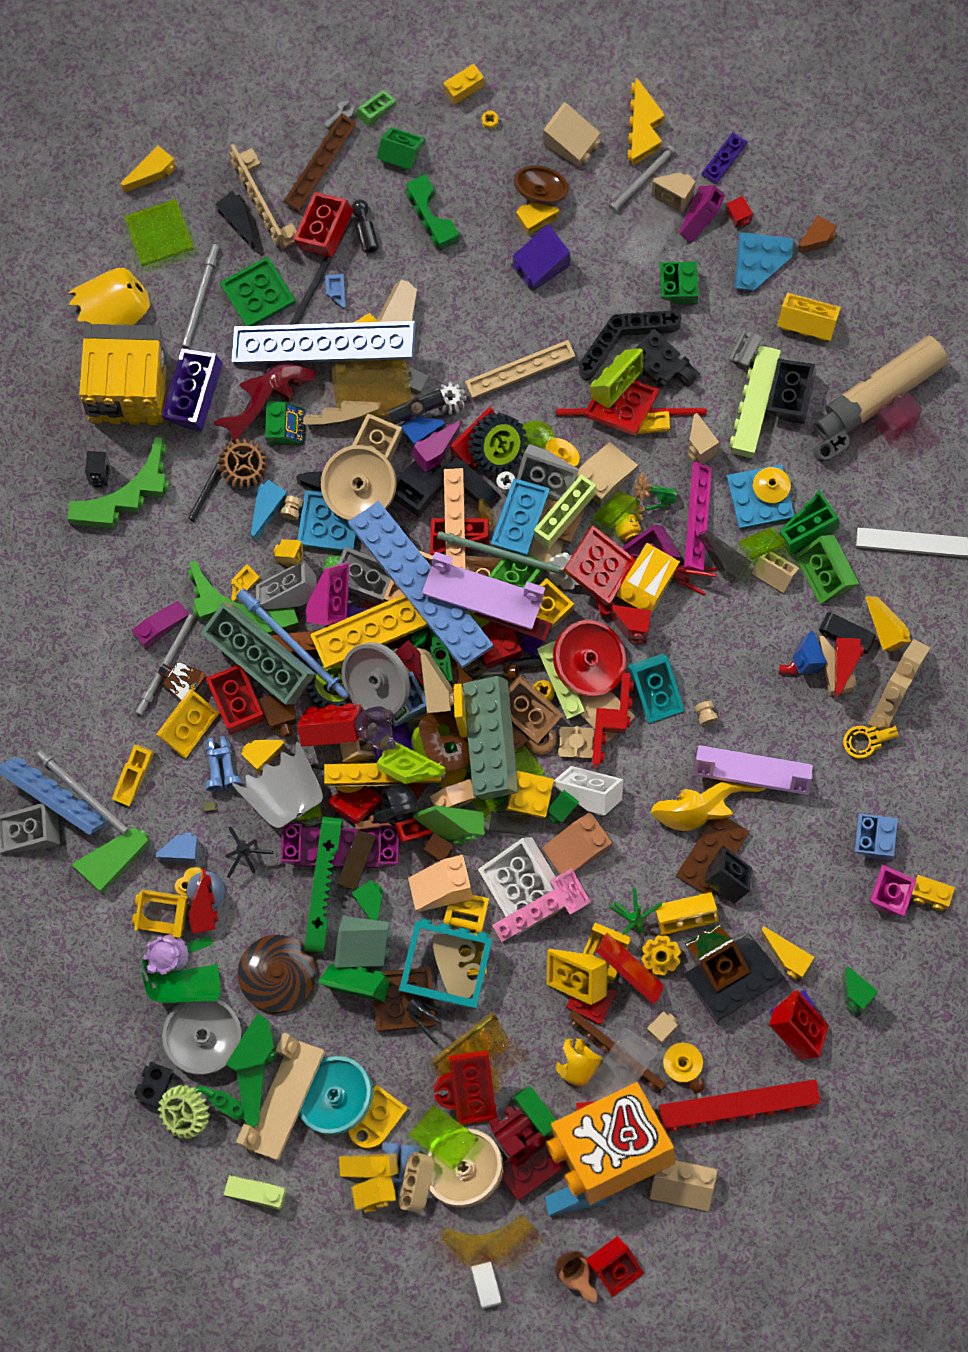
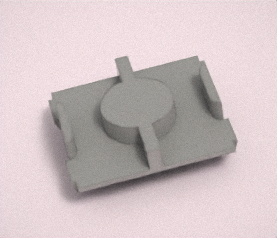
[729,330,762,366]

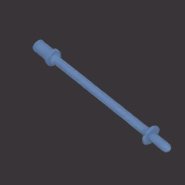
[236,588,349,699]

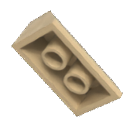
[650,1160,717,1212]

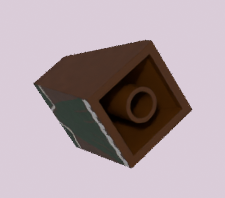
[685,924,750,992]

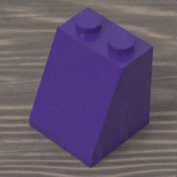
[512,224,570,290]

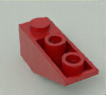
[189,869,219,933]

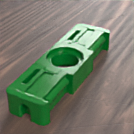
[428,628,453,684]

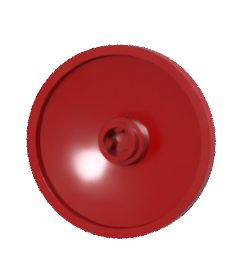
[553,620,626,697]

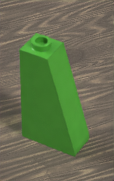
[72,827,150,894]

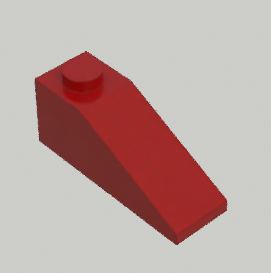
[835,638,864,699]

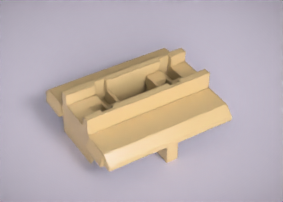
[558,726,594,758]

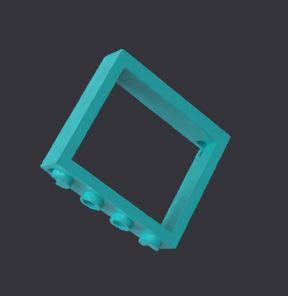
[399,918,492,1009]

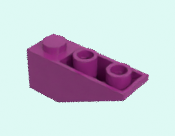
[679,185,726,243]
[412,421,461,472]

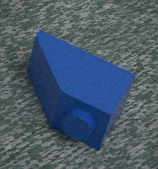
[401,416,445,447]
[792,631,827,674]

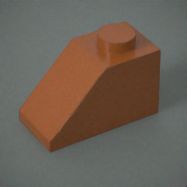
[798,215,837,253]

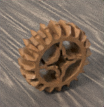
[217,438,268,489]

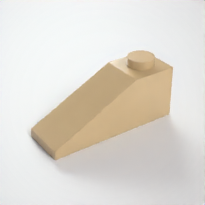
[818,636,856,696]

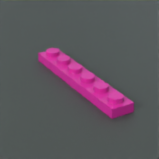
[684,462,712,571]

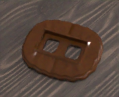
[419,710,470,771]

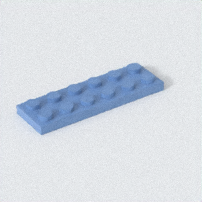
[0,757,108,835]

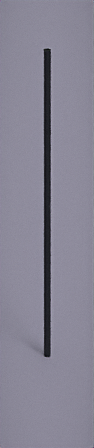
[188,219,352,522]

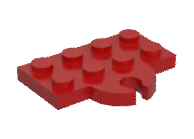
[433,1050,497,1125]

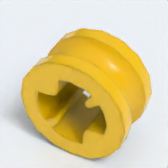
[482,111,498,129]

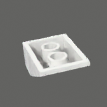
[553,766,623,815]

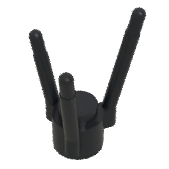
[406,997,447,1044]

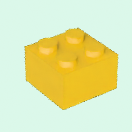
[505,771,554,819]

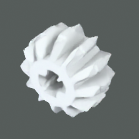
[437,382,466,415]

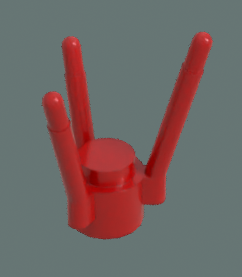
[674,565,717,595]

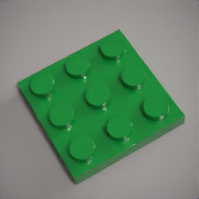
[219,256,296,326]

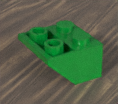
[660,261,698,304]

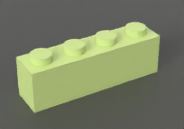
[534,474,596,549]

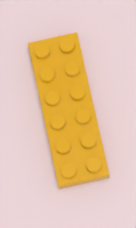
[310,595,428,670]

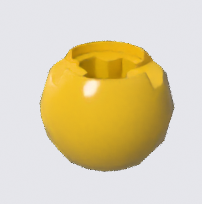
[534,680,555,701]

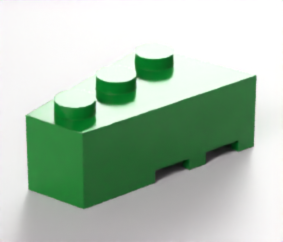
[780,490,839,555]

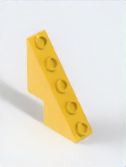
[628,78,665,166]

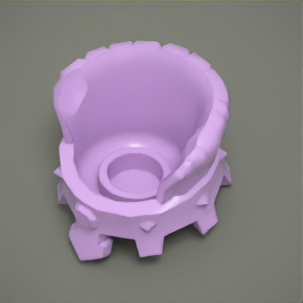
[144,934,188,974]

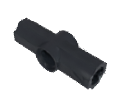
[388,389,446,425]

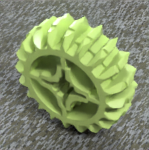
[158,1085,210,1139]

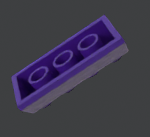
[161,349,223,431]

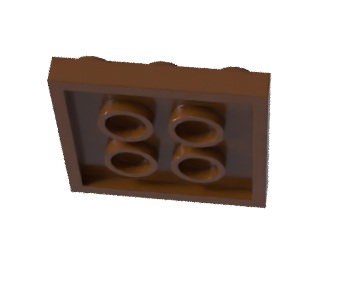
[374,967,436,1032]

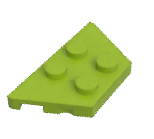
[377,740,446,784]

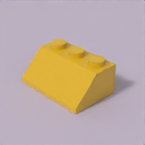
[777,293,841,341]

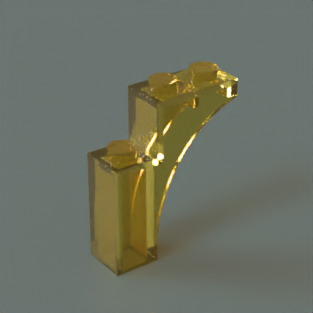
[441,1213,535,1264]

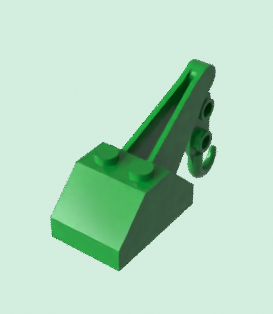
[196,1013,277,1127]

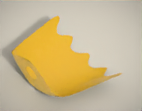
[68,268,150,325]

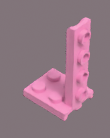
[492,868,591,942]

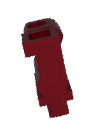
[489,1106,546,1166]

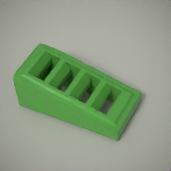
[356,90,396,127]

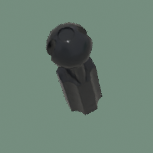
[352,199,379,253]

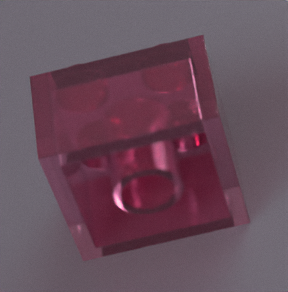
[875,392,922,443]

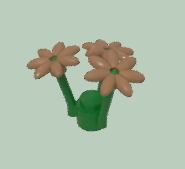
[632,472,677,523]

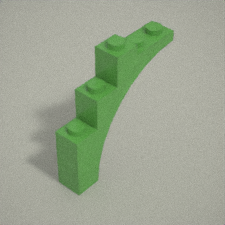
[67,437,169,529]
[187,561,299,635]

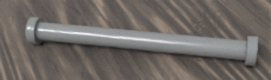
[609,145,676,213]

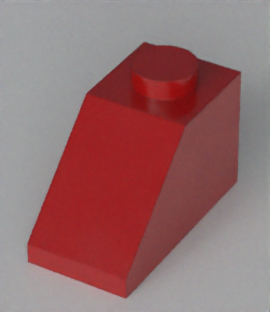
[395,818,434,842]

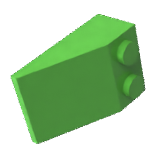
[413,805,484,845]

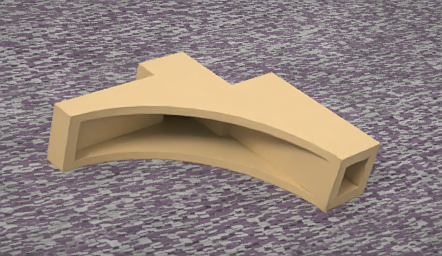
[868,639,930,730]

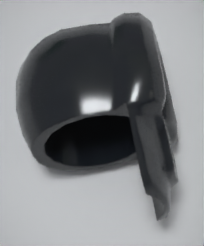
[371,784,420,825]

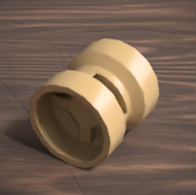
[280,496,303,521]
[694,701,718,726]

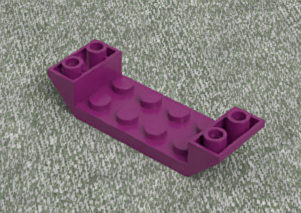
[281,823,399,868]

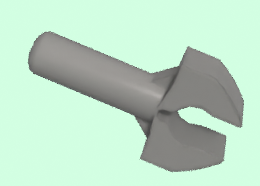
[324,101,354,129]

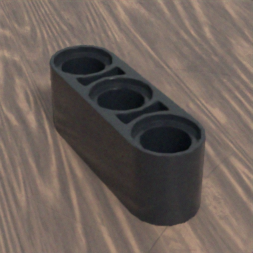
[818,612,877,654]

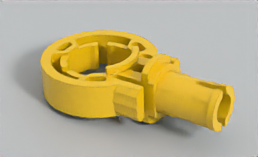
[843,726,899,760]

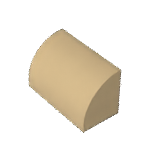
[751,549,799,593]

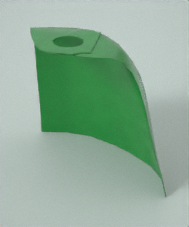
[140,936,220,1003]

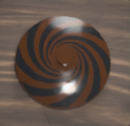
[238,935,316,1013]

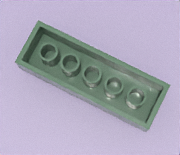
[201,602,316,704]
[463,676,518,800]

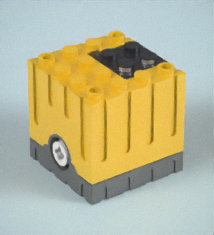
[79,324,168,426]

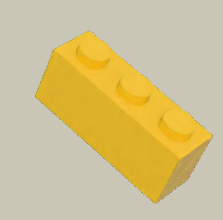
[655,892,719,935]

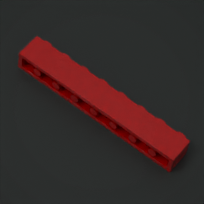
[658,1079,820,1132]

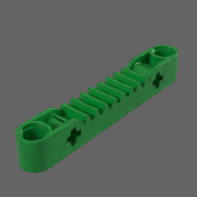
[304,816,342,954]

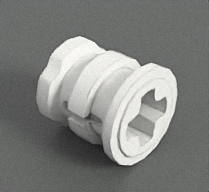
[497,472,515,494]

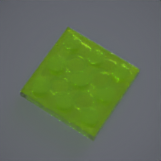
[124,198,194,267]

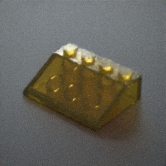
[331,359,411,420]
[430,1011,510,1079]

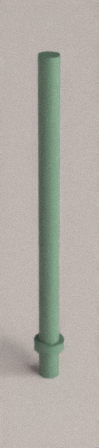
[437,531,560,574]

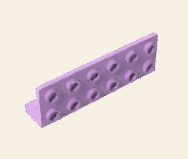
[422,552,545,630]
[693,745,813,795]

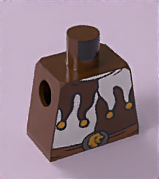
[157,662,206,703]

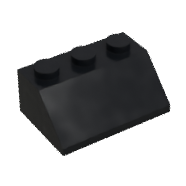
[766,358,816,424]

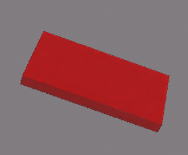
[596,932,665,1004]

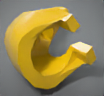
[556,1038,602,1086]

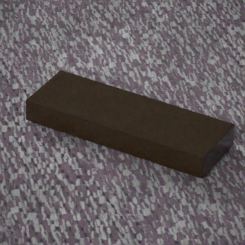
[337,830,376,891]

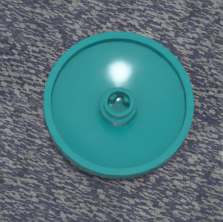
[299,1056,373,1135]

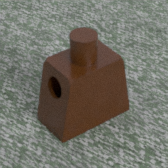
[257,694,297,738]

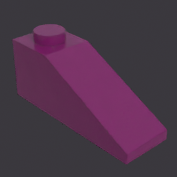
[131,600,189,650]

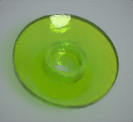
[522,420,554,452]

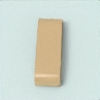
[399,1152,434,1213]

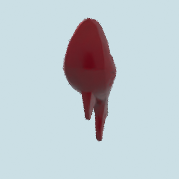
[214,364,316,442]

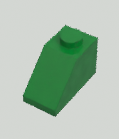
[546,790,579,825]
[352,880,383,921]

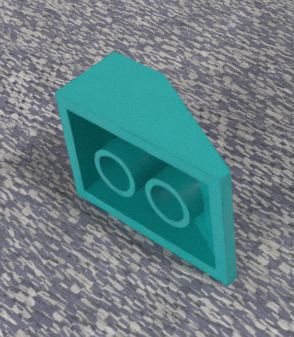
[628,653,685,723]

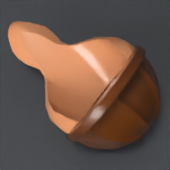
[555,1251,597,1304]

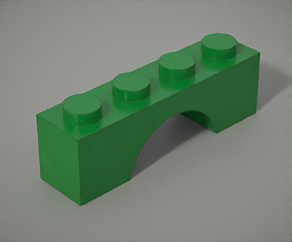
[405,174,460,250]

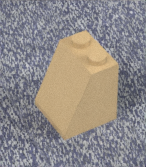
[543,102,601,168]

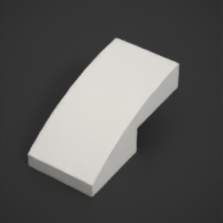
[471,1262,502,1309]

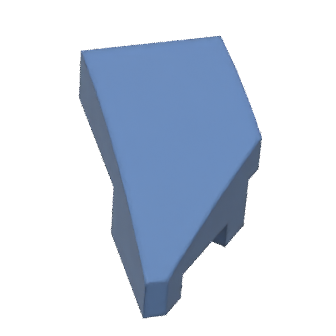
[325,274,346,308]

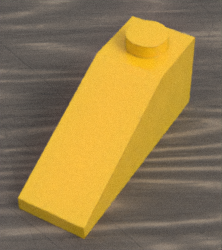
[120,146,176,192]
[865,596,911,651]
[761,927,814,980]
[339,1153,398,1177]

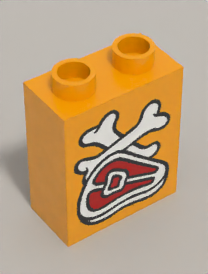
[546,1082,676,1205]

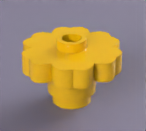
[641,935,681,975]

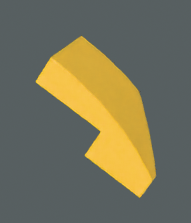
[231,564,261,602]

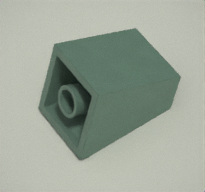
[334,916,393,967]

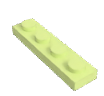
[537,641,585,719]

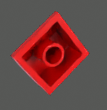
[611,605,651,645]
[585,1235,644,1298]

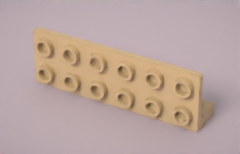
[229,144,297,250]
[236,1033,325,1160]

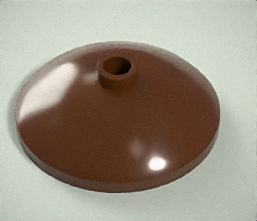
[514,165,568,205]

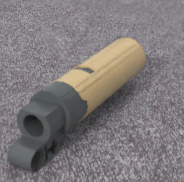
[813,335,948,461]

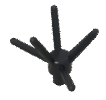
[225,826,274,878]

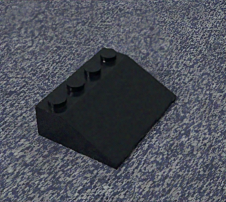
[683,932,783,1023]

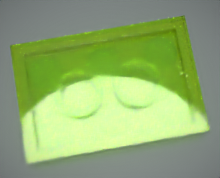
[408,1104,479,1170]

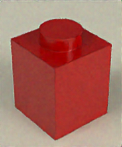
[726,196,753,228]

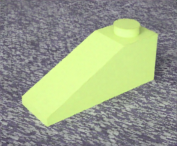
[223,1176,287,1211]

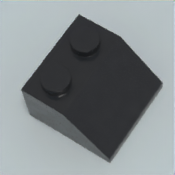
[705,845,752,904]

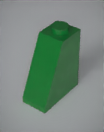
[510,1086,557,1137]

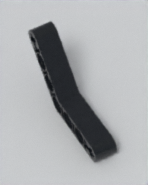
[579,310,682,380]

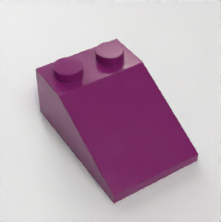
[622,524,682,560]

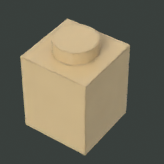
[646,1011,678,1045]

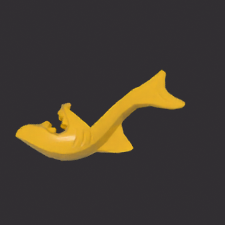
[651,781,766,831]

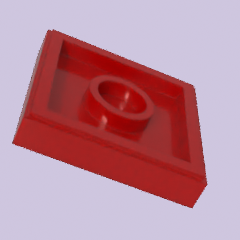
[328,786,382,825]

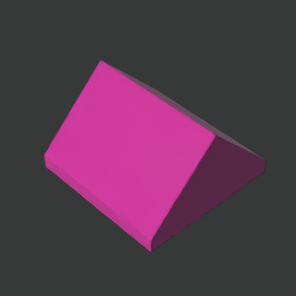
[869,865,917,917]

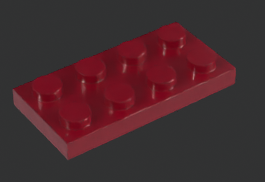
[501,1134,568,1201]

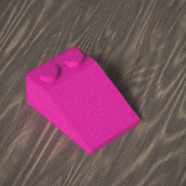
[306,563,349,626]

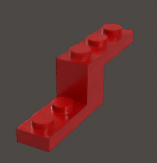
[592,673,634,769]

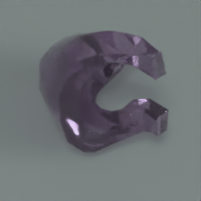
[355,706,397,750]

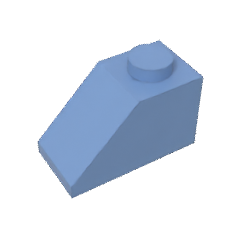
[156,833,198,863]

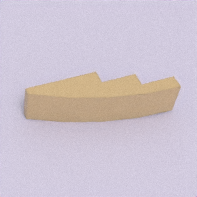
[303,401,381,424]

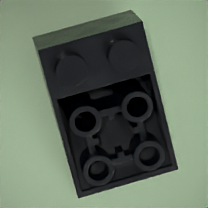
[393,461,446,517]

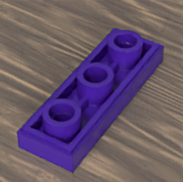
[701,132,748,185]

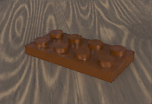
[675,817,750,894]

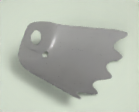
[232,742,323,828]

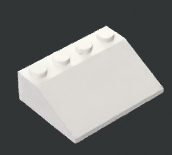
[478,837,565,935]

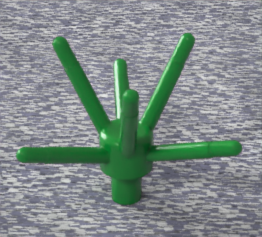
[609,887,662,935]

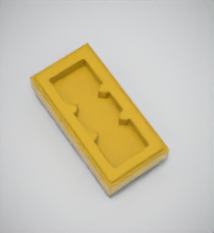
[637,411,670,434]

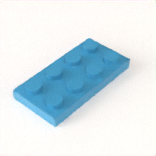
[491,478,550,557]

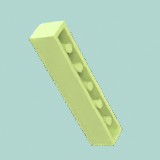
[729,345,781,459]

